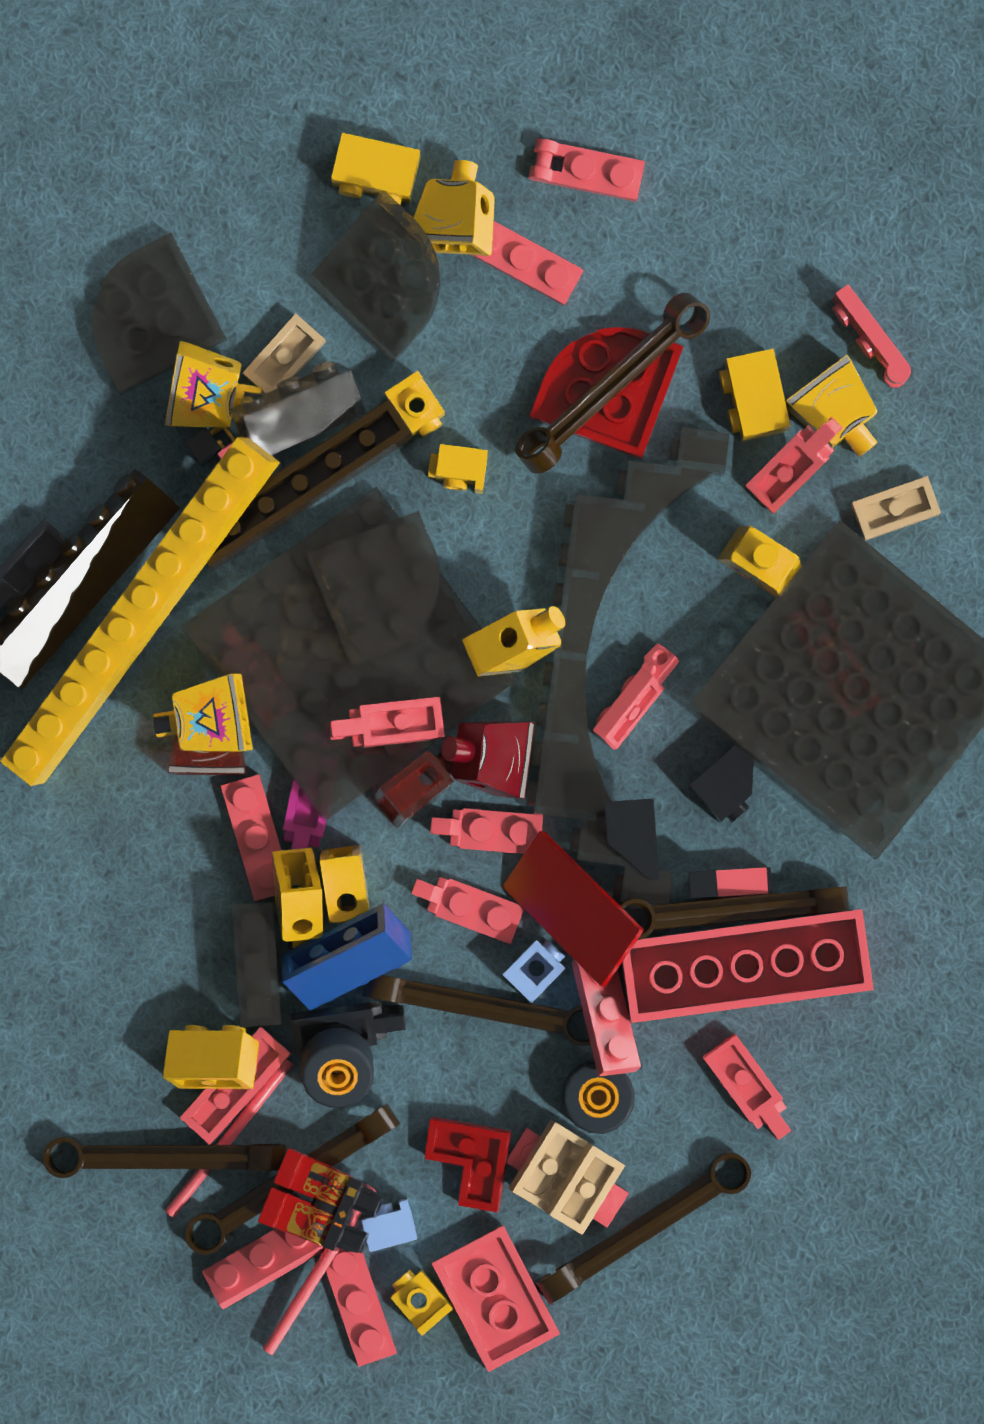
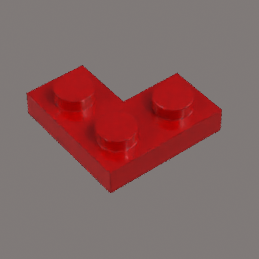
[424,1117,512,1213]

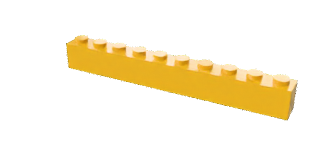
[0,437,280,786]

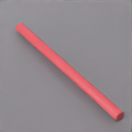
[164,1060,294,1218]
[263,1184,376,1355]

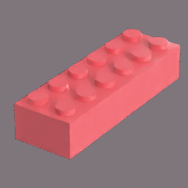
[622,909,874,1023]

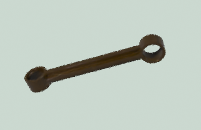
[515,293,710,474]
[619,886,850,940]
[362,975,591,1046]
[185,1103,401,1255]
[43,1136,286,1178]
[536,1153,751,1304]

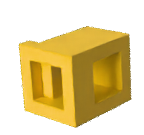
[385,371,445,437]
[428,444,488,494]
[390,1269,453,1336]

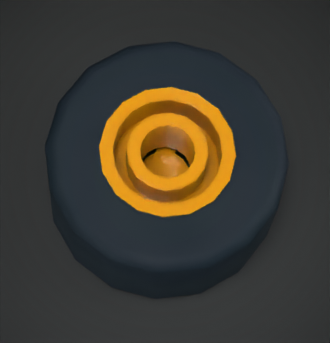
[301,1028,374,1108]
[562,1060,635,1134]

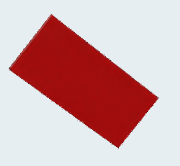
[502,831,644,986]

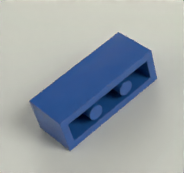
[282,903,412,1010]

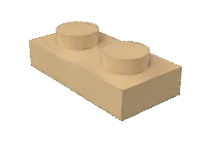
[243,313,326,401]
[851,476,941,541]

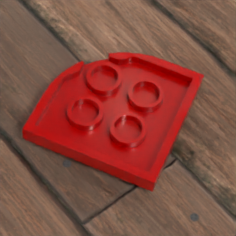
[529,327,684,460]

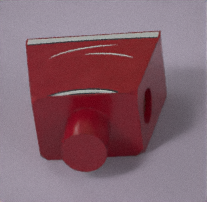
[441,721,535,799]

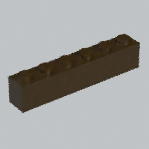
[207,399,413,571]
[0,469,181,690]

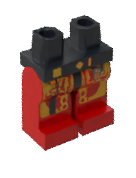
[258,1148,384,1253]

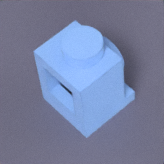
[502,940,565,1003]
[355,1198,418,1252]

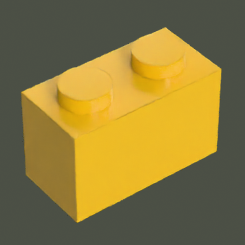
[331,133,421,207]
[719,349,791,441]
[163,1025,259,1089]

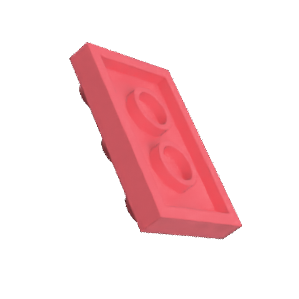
[432,1225,560,1372]

